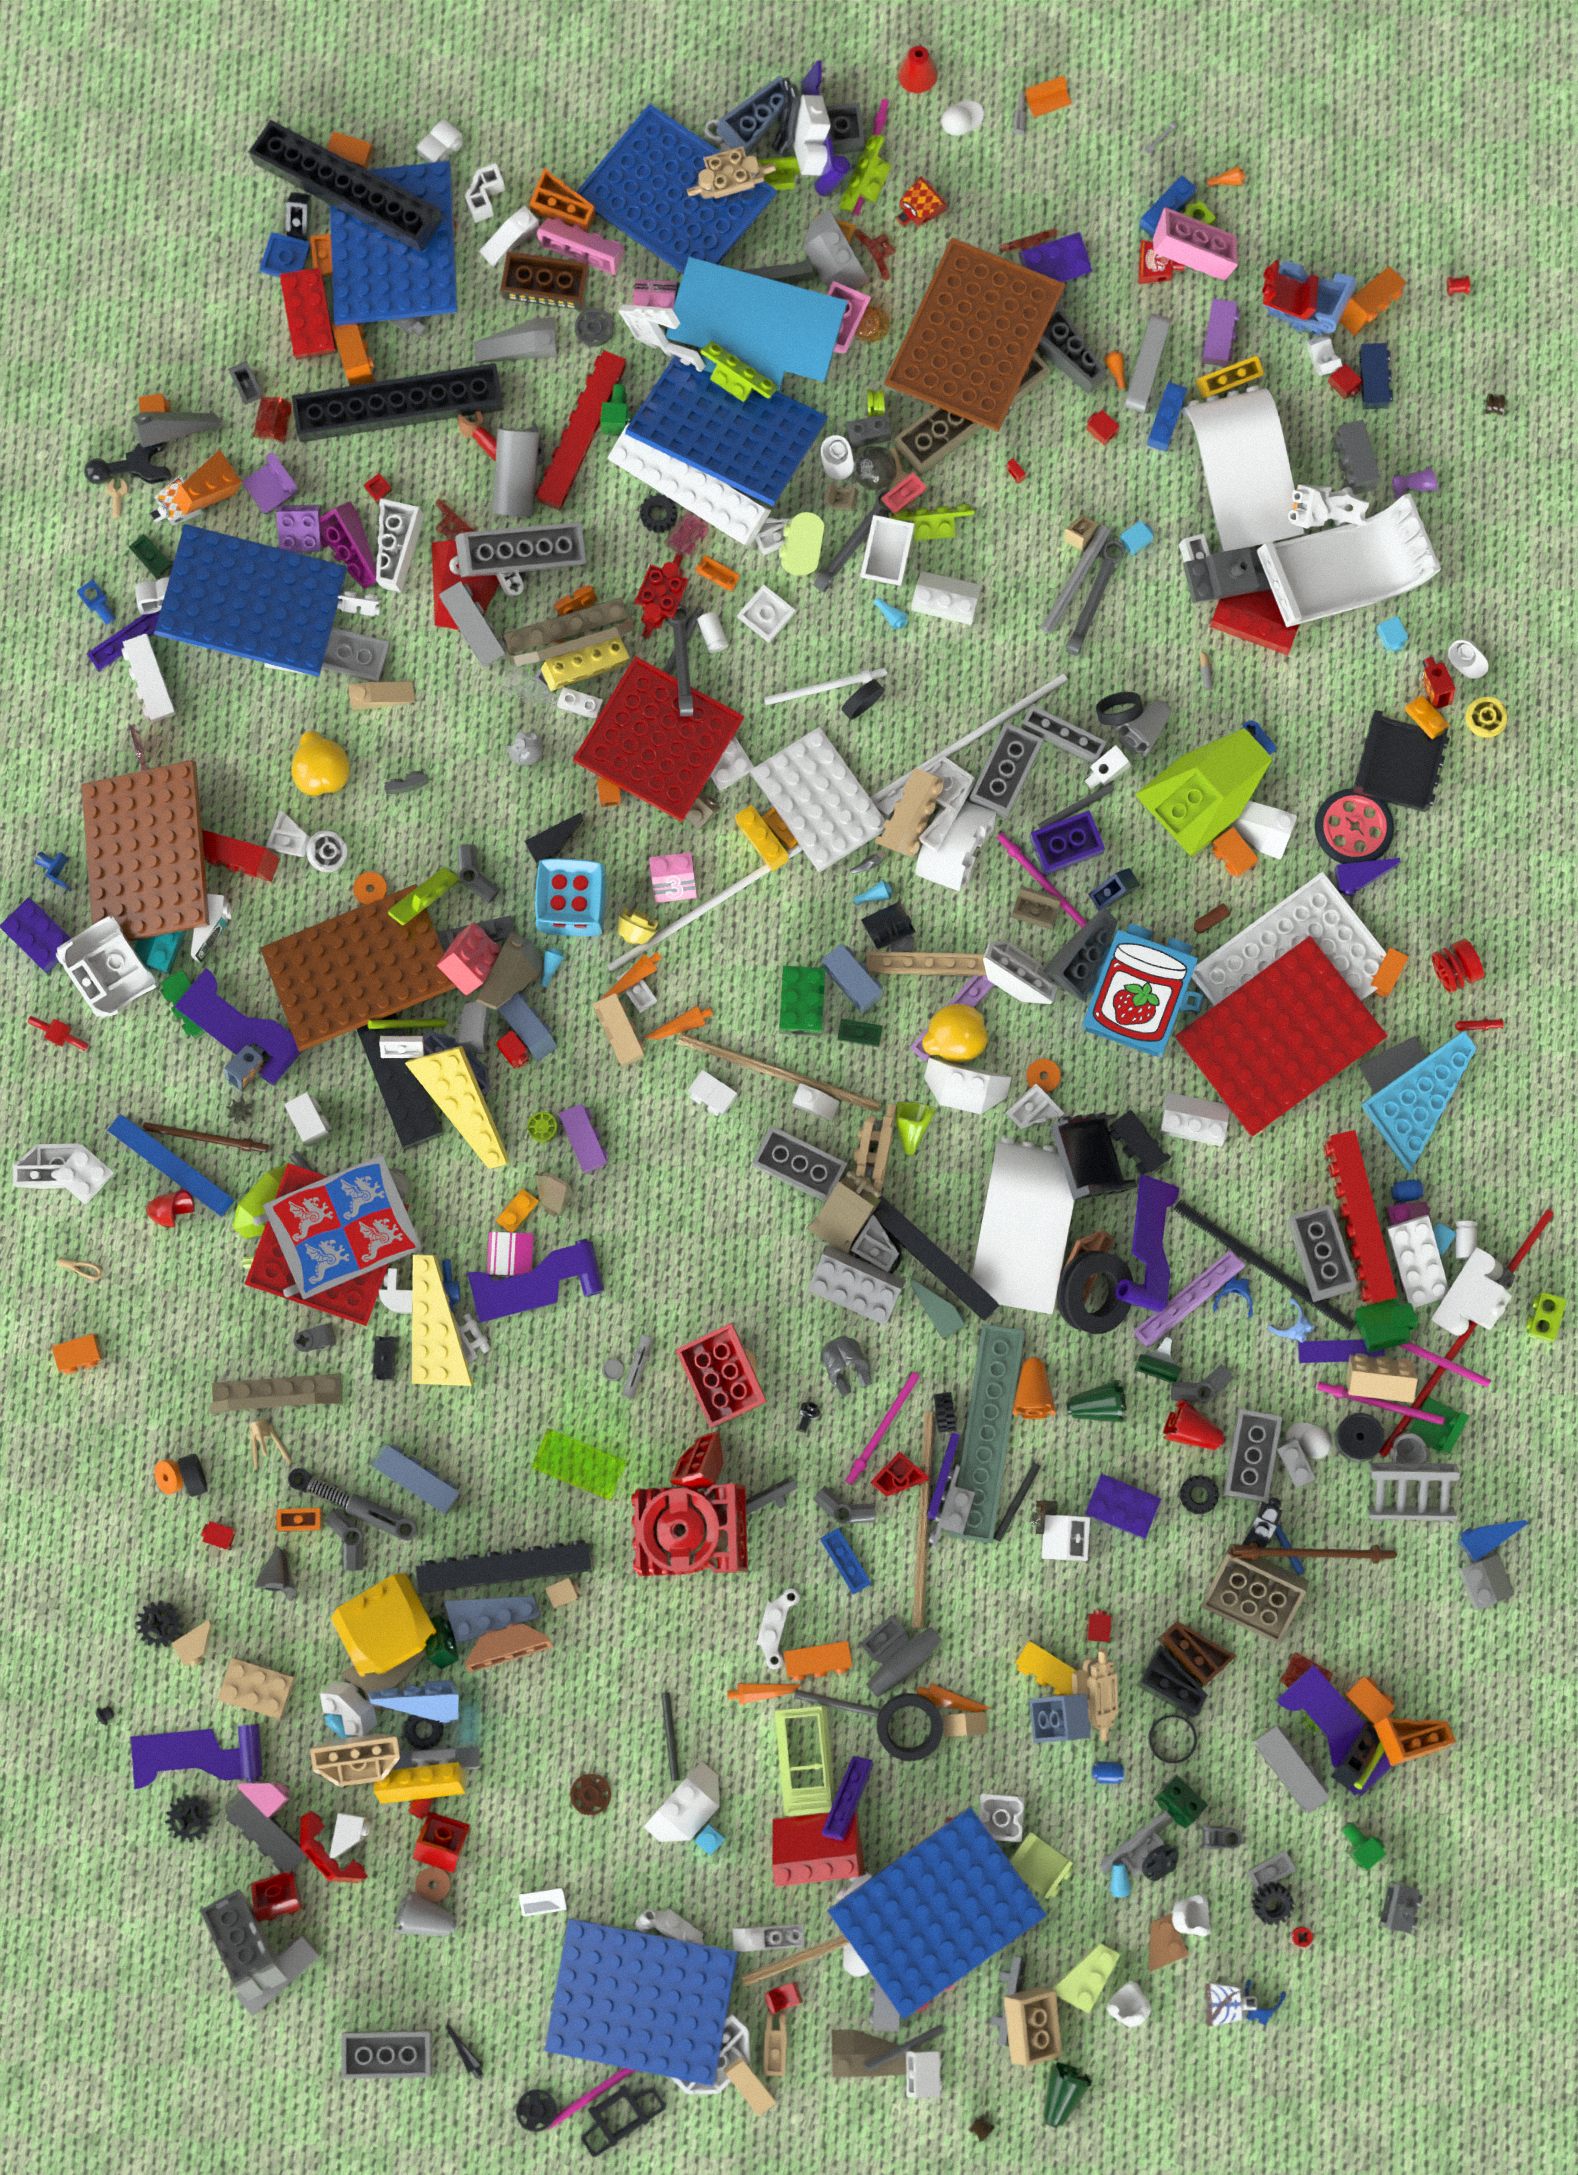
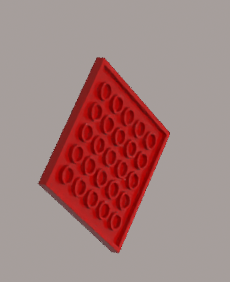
[573,656,745,823]
[244,1163,410,1326]

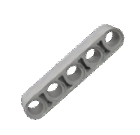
[1124,313,1171,413]

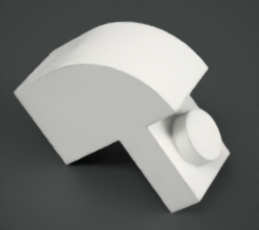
[1306,335,1342,376]
[379,1268,413,1314]

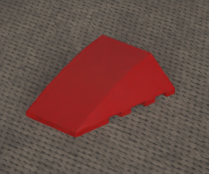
[431,540,500,630]

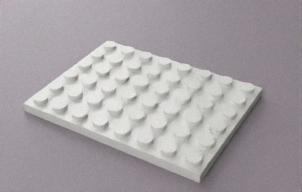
[1191,872,1387,1007]

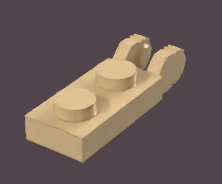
[763,2012,787,2076]

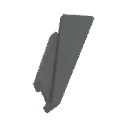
[738,259,813,285]

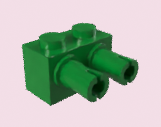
[600,385,633,436]
[1341,1822,1387,1871]

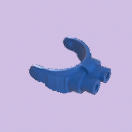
[1213,1276,1253,1318]
[1245,1979,1286,2025]

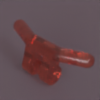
[999,228,1058,252]
[854,229,896,281]
[435,499,475,541]

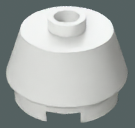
[306,830,347,872]

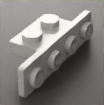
[929,1464,975,1549]
[392,1747,480,1770]
[1098,1811,1173,1878]

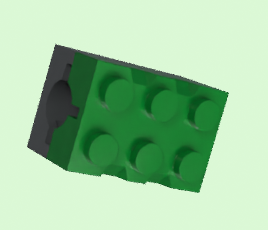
[779,966,825,1036]

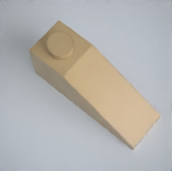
[348,681,415,711]

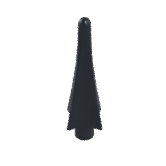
[446,2025,484,2079]

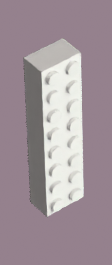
[607,422,771,546]

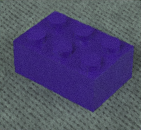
[1018,232,1093,282]
[1029,810,1105,876]
[0,897,71,974]
[1084,1473,1161,1540]

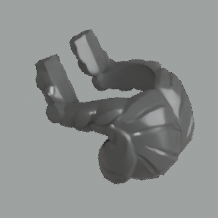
[820,1336,872,1396]

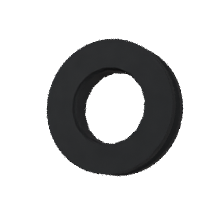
[1057,1250,1134,1334]

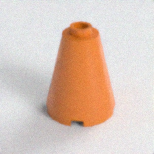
[1012,1358,1056,1419]

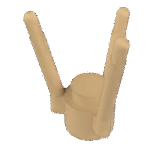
[249,1419,292,1470]

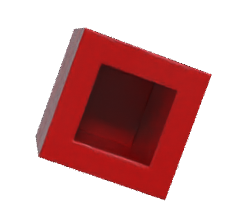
[1328,363,1362,400]
[1086,410,1120,446]
[201,1521,237,1551]
[1086,1610,1111,1642]

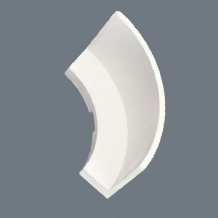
[915,801,996,891]

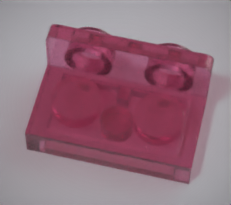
[664,510,709,557]

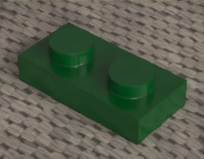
[129,534,172,579]
[837,1019,883,1048]

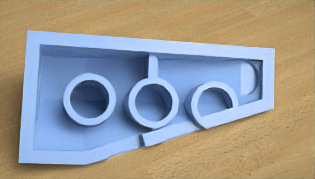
[368,1680,458,1723]

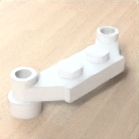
[756,1588,800,1669]
[635,1909,704,1945]

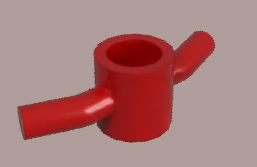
[27,1016,89,1051]

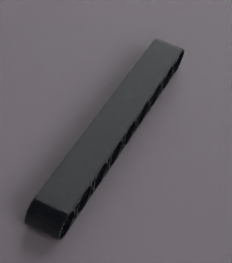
[870,1192,1000,1321]

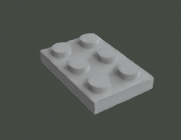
[322,627,391,682]

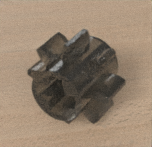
[226,1098,253,1125]

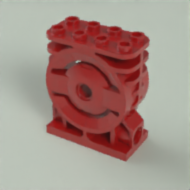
[631,1483,748,1576]

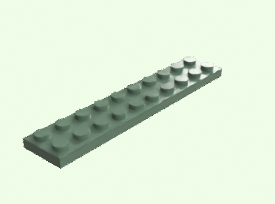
[949,1324,1025,1544]

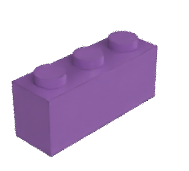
[1202,298,1240,367]
[559,1103,609,1174]

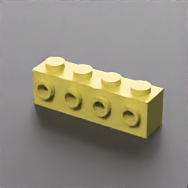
[541,637,630,691]

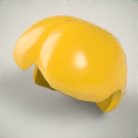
[291,731,350,796]
[922,1003,988,1063]

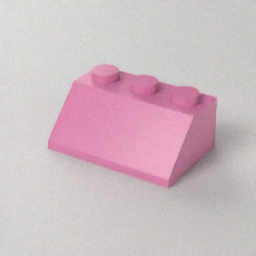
[827,281,871,353]

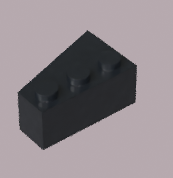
[1109,1110,1171,1177]
[1136,1644,1208,1718]

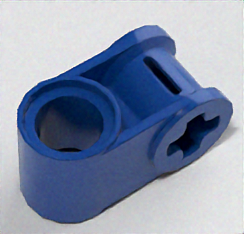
[1241,721,1276,755]

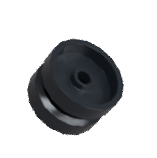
[1334,1412,1384,1463]

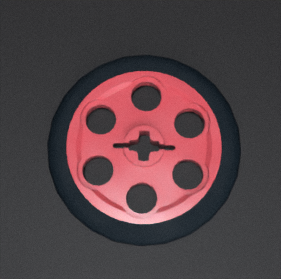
[1315,788,1394,864]

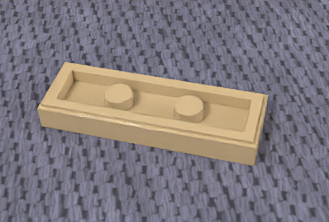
[723,2057,776,2116]

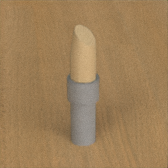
[1200,652,1213,691]

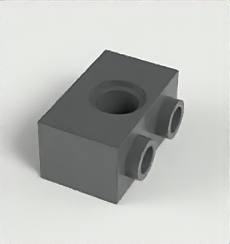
[846,414,891,449]

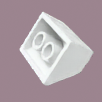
[911,571,982,625]
[1159,1092,1229,1146]

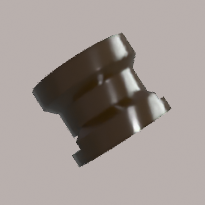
[1485,393,1505,416]
[968,2114,996,2143]

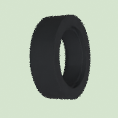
[877,1693,943,1761]

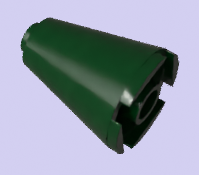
[1066,1380,1127,1423]
[1043,2062,1093,2128]

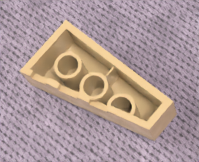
[874,768,944,858]

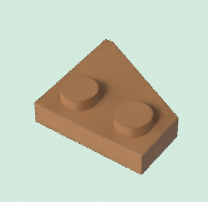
[1148,1914,1189,1972]

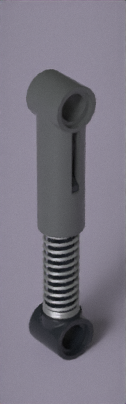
[288,1468,418,1541]

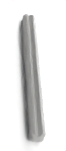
[1041,525,1111,634]

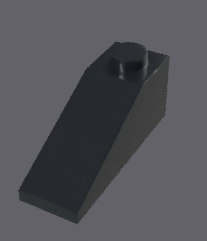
[525,812,584,867]
[1330,1720,1380,1789]

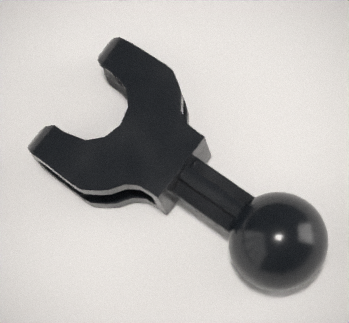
[84,442,172,485]

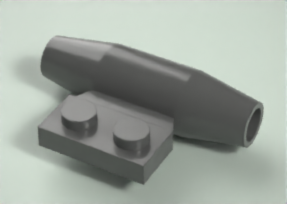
[859,1615,942,1698]

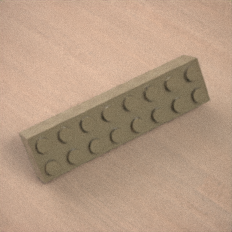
[894,352,1050,476]

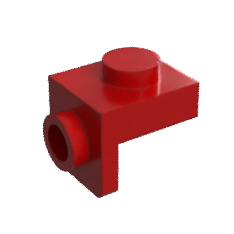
[765,1981,803,2014]

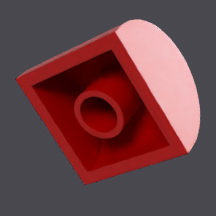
[251,1870,302,1922]

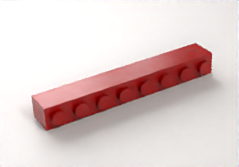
[535,350,627,511]

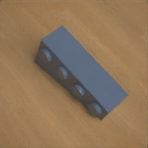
[481,986,558,1063]

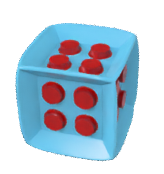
[535,859,606,936]

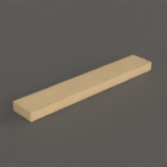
[866,951,987,976]

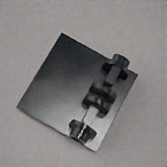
[861,902,916,950]

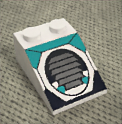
[191,894,233,963]

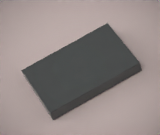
[1358,1036,1426,1094]

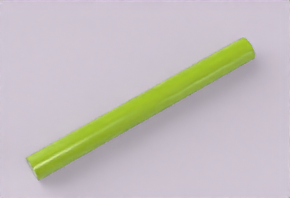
[368,1019,447,1029]
[1354,1716,1402,1789]

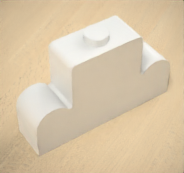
[793,95,830,176]
[1431,1247,1512,1335]

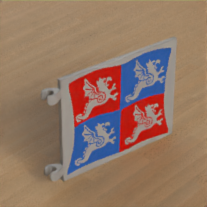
[253,1154,422,1300]

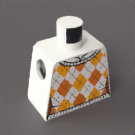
[149,476,203,526]

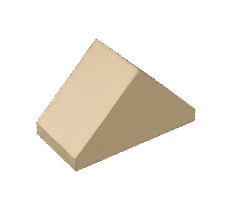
[1064,514,1099,551]
[942,1712,988,1737]

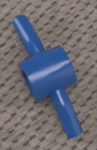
[442,1259,460,1314]

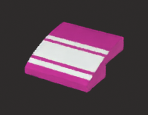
[486,1232,533,1276]

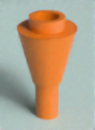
[1207,165,1246,187]
[1103,350,1127,390]

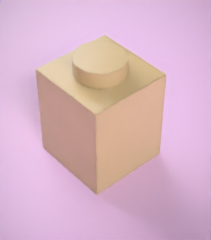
[545,1578,580,1609]

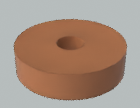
[415,1867,451,1903]

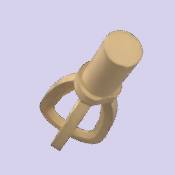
[57,1257,102,1281]

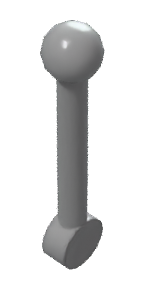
[1145,122,1178,154]

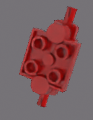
[634,553,689,640]

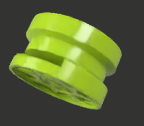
[867,389,885,418]
[527,1111,558,1143]

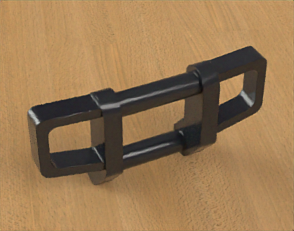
[581,2084,666,2158]

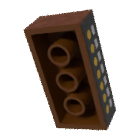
[500,251,590,311]

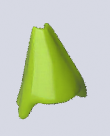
[895,1101,937,1155]

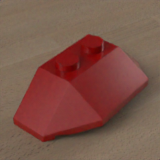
[670,1431,724,1490]

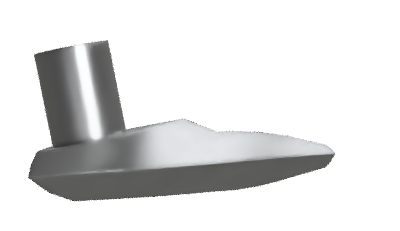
[850,850,886,873]

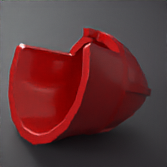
[146,1189,195,1228]

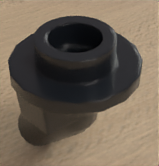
[798,1402,821,1433]

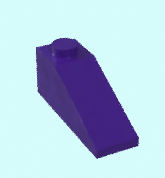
[1335,858,1400,896]

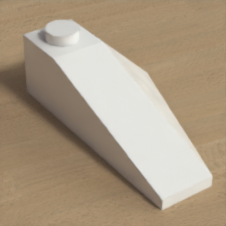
[1229,801,1297,859]

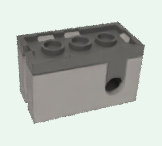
[200,1889,287,2001]

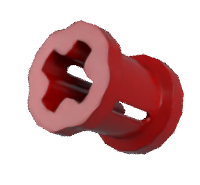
[1446,275,1470,295]
[1291,1927,1313,1948]

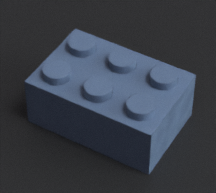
[822,944,883,1014]
[1029,1694,1091,1743]

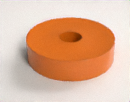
[353,872,387,905]
[1026,1059,1061,1093]
[154,1459,183,1494]

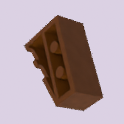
[1157,1621,1237,1688]

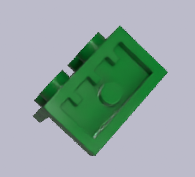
[1409,1397,1469,1455]

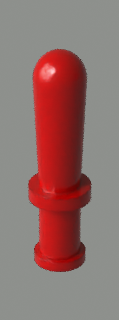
[1455,1018,1503,1031]

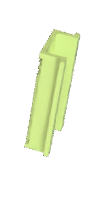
[775,1706,835,1816]

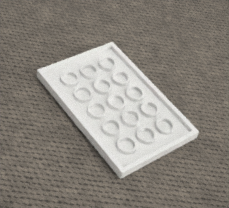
[750,727,886,873]

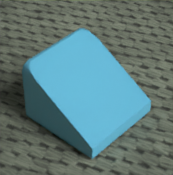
[1433,1222,1456,1255]

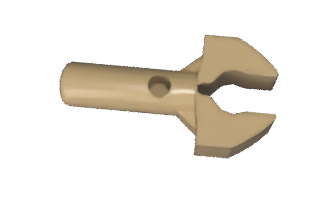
[107,478,129,518]

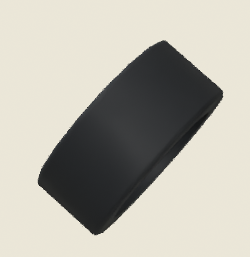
[178,1453,208,1497]

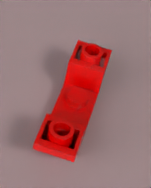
[300,1810,368,1883]

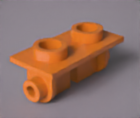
[695,555,740,592]
[553,585,598,616]

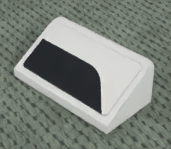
[519,1887,566,1916]

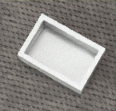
[860,515,915,587]

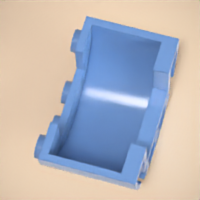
[1263,261,1357,336]

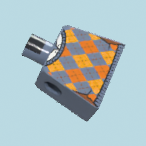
[224,1045,267,1092]

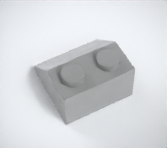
[455,1001,490,1054]
[1458,1554,1514,1610]

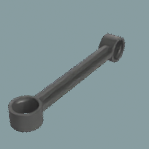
[813,490,892,593]
[1066,540,1125,656]
[668,604,693,716]

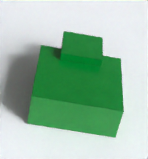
[1354,1298,1418,1353]

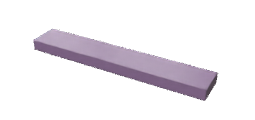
[910,976,995,1062]
[1133,1250,1245,1348]

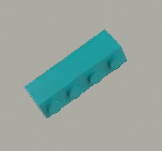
[134,930,187,975]

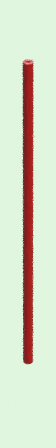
[1378,1209,1554,1458]

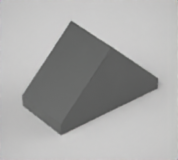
[228,360,264,405]

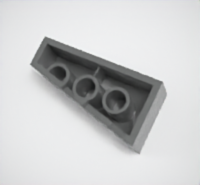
[1037,304,1106,395]
[225,1790,306,1874]

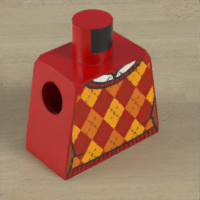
[896,176,947,227]
[1421,657,1456,710]

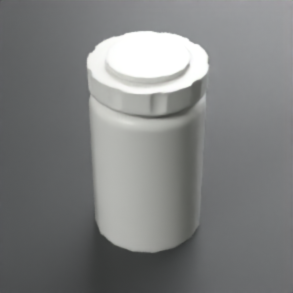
[697,612,728,653]
[1455,1221,1477,1260]

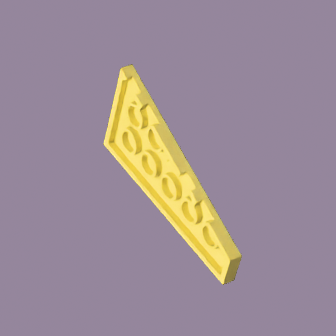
[405,1046,510,1169]
[412,1255,474,1386]

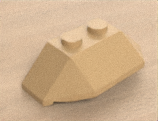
[310,1733,400,1787]

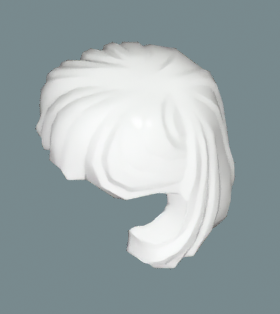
[1172,1894,1210,1936]
[1107,1981,1151,2027]

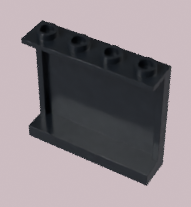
[1352,710,1450,812]
[1051,1112,1137,1200]

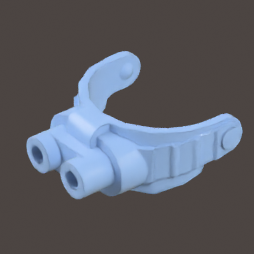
[1267,1298,1314,1343]

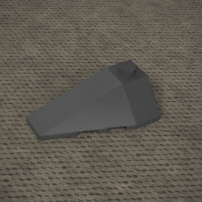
[131,412,222,448]
[1043,908,1118,1000]

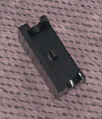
[372,1336,397,1381]

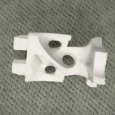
[1288,484,1369,529]

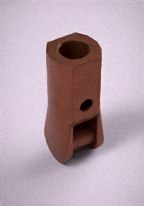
[1194,903,1230,934]

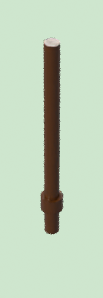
[143,1122,269,1153]

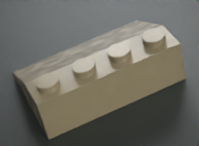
[1201,1544,1309,1644]

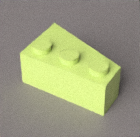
[1051,1942,1120,2014]

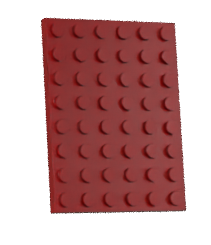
[1174,936,1388,1138]

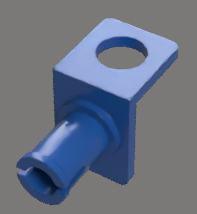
[77,580,116,625]
[34,852,72,892]

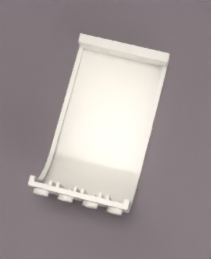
[1182,386,1304,552]
[1257,494,1441,627]
[972,1137,1074,1314]

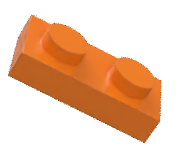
[310,233,332,277]

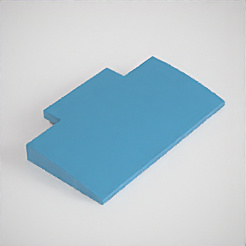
[666,257,848,391]

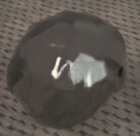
[853,446,897,490]

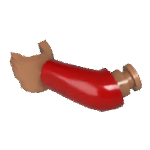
[458,411,497,461]

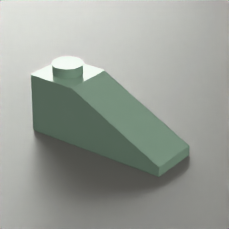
[910,1280,966,1340]

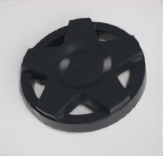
[1142,1844,1179,1882]
[516,2089,557,2132]

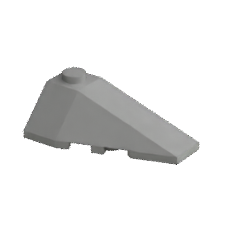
[474,317,557,363]

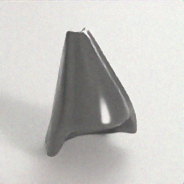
[255,1547,297,1601]

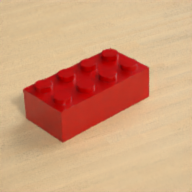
[279,267,337,360]

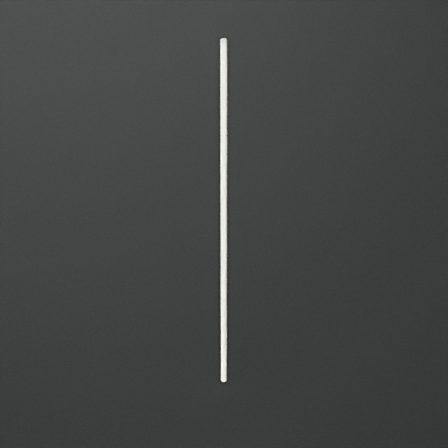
[607,674,1068,973]

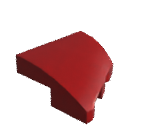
[870,1451,930,1497]

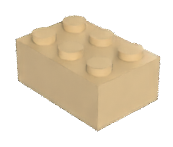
[1346,1353,1418,1403]
[218,1658,296,1719]
[1004,1986,1062,2067]

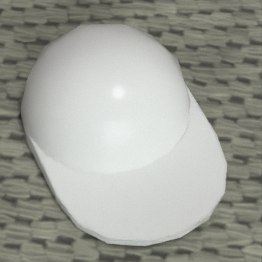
[941,100,984,136]
[821,435,854,480]
[1448,638,1489,679]
[1286,1422,1332,1459]

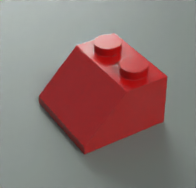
[413,1811,470,1873]

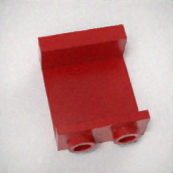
[1262,260,1319,321]

